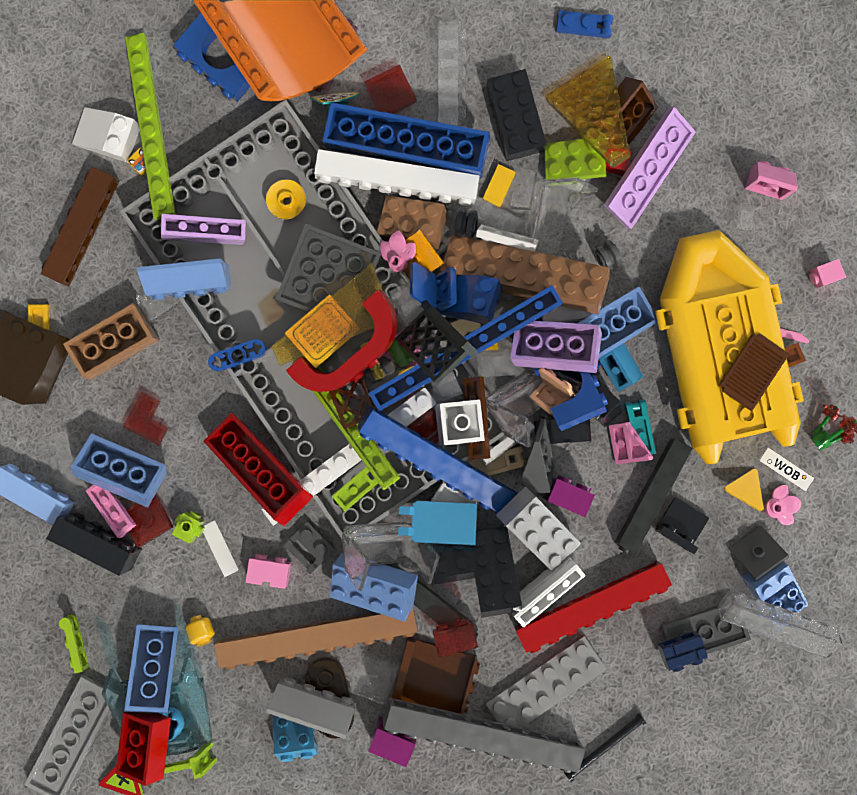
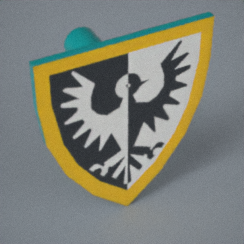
[310,93,359,114]

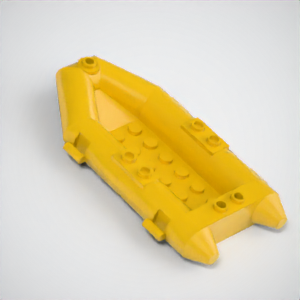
[655,230,804,465]

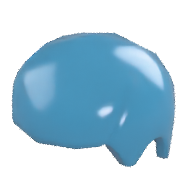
[160,707,184,741]

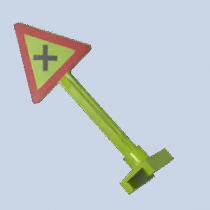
[98,742,217,795]

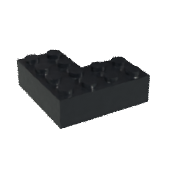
[428,527,522,618]

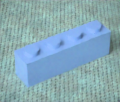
[0,464,75,525]

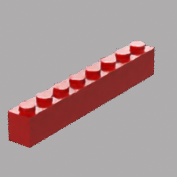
[514,561,672,653]

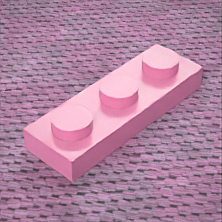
[86,485,136,538]

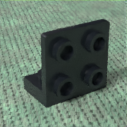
[654,497,709,555]

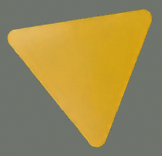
[724,469,764,511]

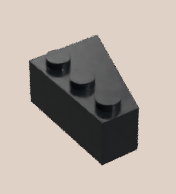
[562,371,622,428]

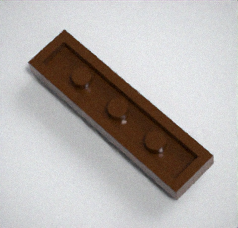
[462,377,491,460]

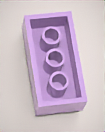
[510,321,602,373]

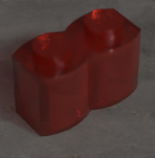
[432,618,478,657]

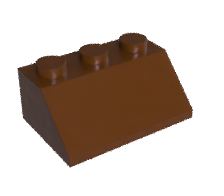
[590,77,658,150]

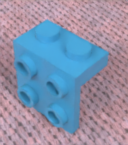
[273,715,318,762]

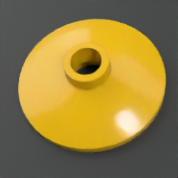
[266,180,306,219]

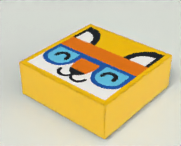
[127,147,146,176]

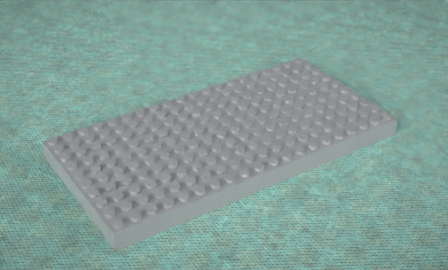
[120,99,512,544]

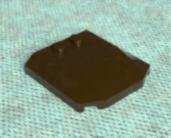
[0,309,71,405]

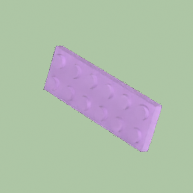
[604,107,695,229]

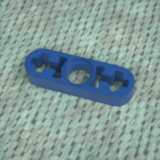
[208,339,267,372]

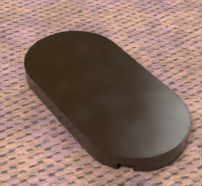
[305,658,354,739]

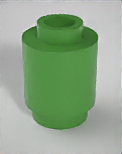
[388,337,414,368]

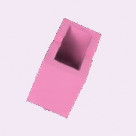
[245,554,292,589]

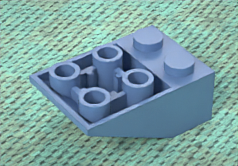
[742,562,808,628]

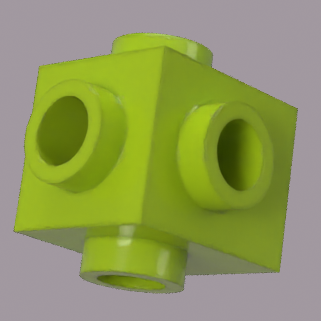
[171,510,205,544]

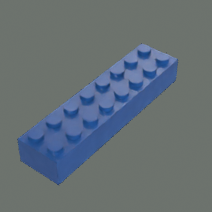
[322,102,490,178]

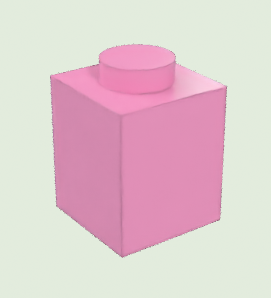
[809,259,846,288]

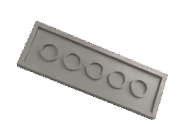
[485,635,607,728]
[24,675,119,795]

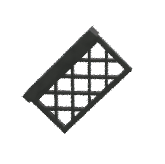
[395,300,478,385]

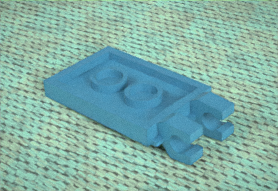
[397,501,477,545]

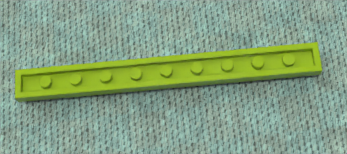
[125,33,176,220]

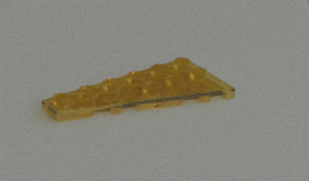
[272,262,383,366]

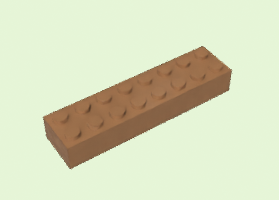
[440,235,610,315]

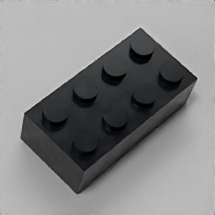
[486,69,547,162]
[46,512,142,576]

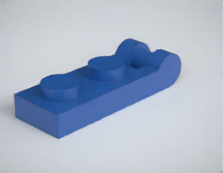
[556,10,613,38]

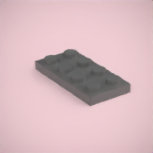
[661,600,751,654]

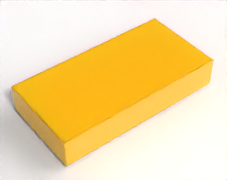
[482,164,516,209]
[28,304,50,330]

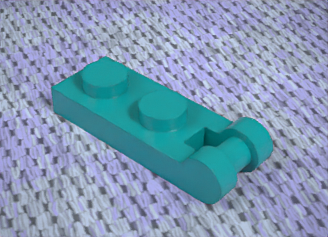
[624,399,656,455]

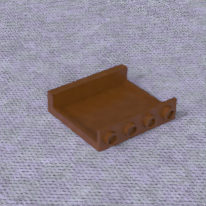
[391,637,480,714]

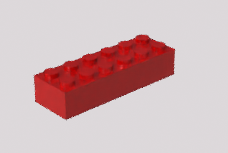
[203,413,314,526]

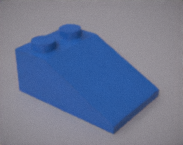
[440,275,502,325]

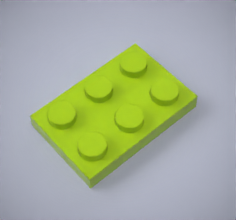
[545,136,606,183]

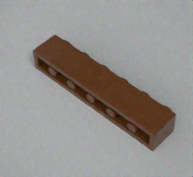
[41,167,120,287]

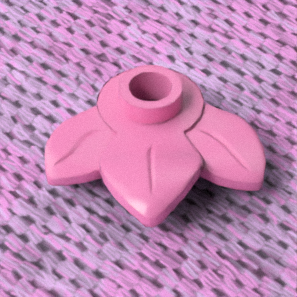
[380,231,416,272]
[764,485,801,525]

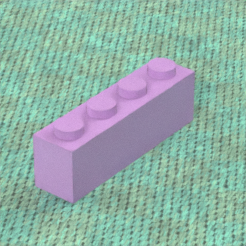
[161,214,246,245]

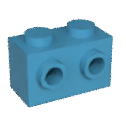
[599,343,644,392]

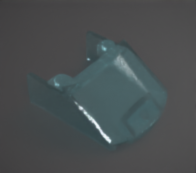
[102,657,212,756]

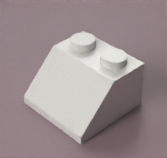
[435,400,485,445]

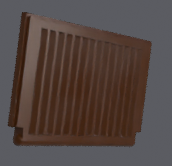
[719,333,789,412]

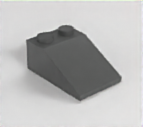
[520,419,556,493]

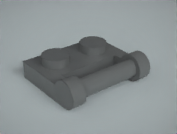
[282,521,336,574]

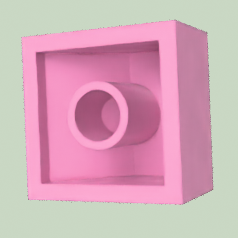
[745,161,798,200]

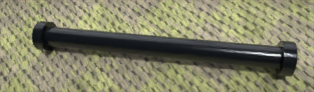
[564,713,647,782]

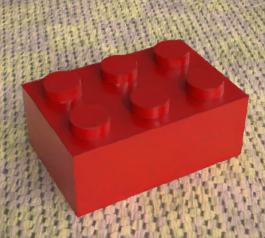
[115,712,171,786]

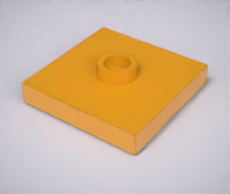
[397,230,444,278]

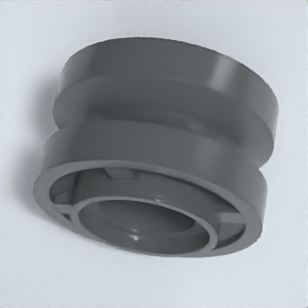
[594,240,622,271]

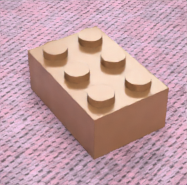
[377,195,448,250]

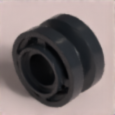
[454,208,478,239]

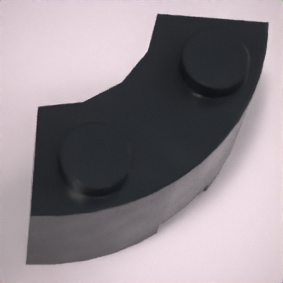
[534,416,591,444]

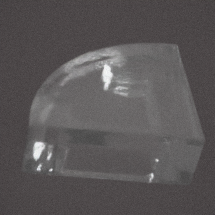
[649,324,668,351]

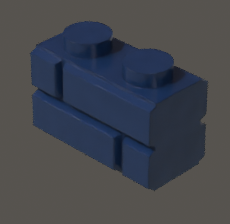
[658,631,708,672]

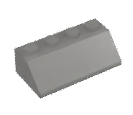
[266,678,357,739]

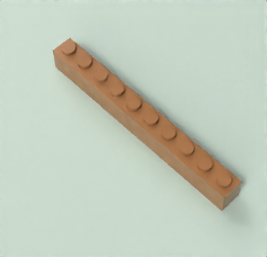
[214,607,418,670]

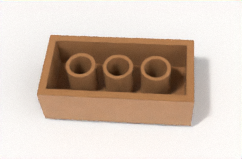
[63,303,160,380]

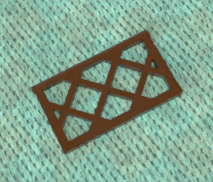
[328,368,375,430]

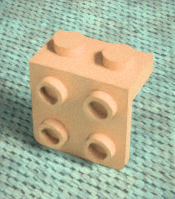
[530,368,575,417]

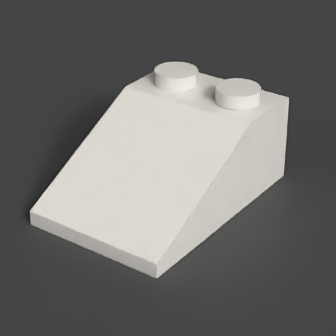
[72,107,140,163]

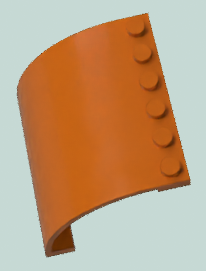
[193,0,368,101]

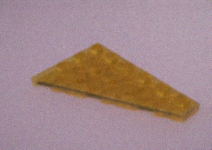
[545,55,630,168]

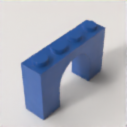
[173,13,250,102]
[533,368,608,431]

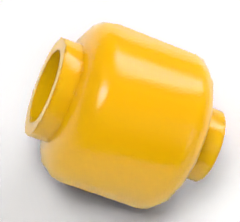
[185,615,215,647]

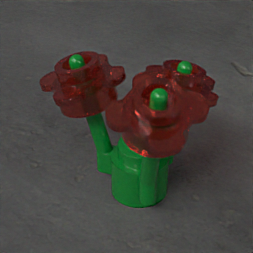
[811,404,857,450]

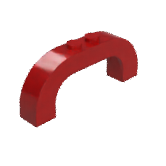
[286,290,397,392]

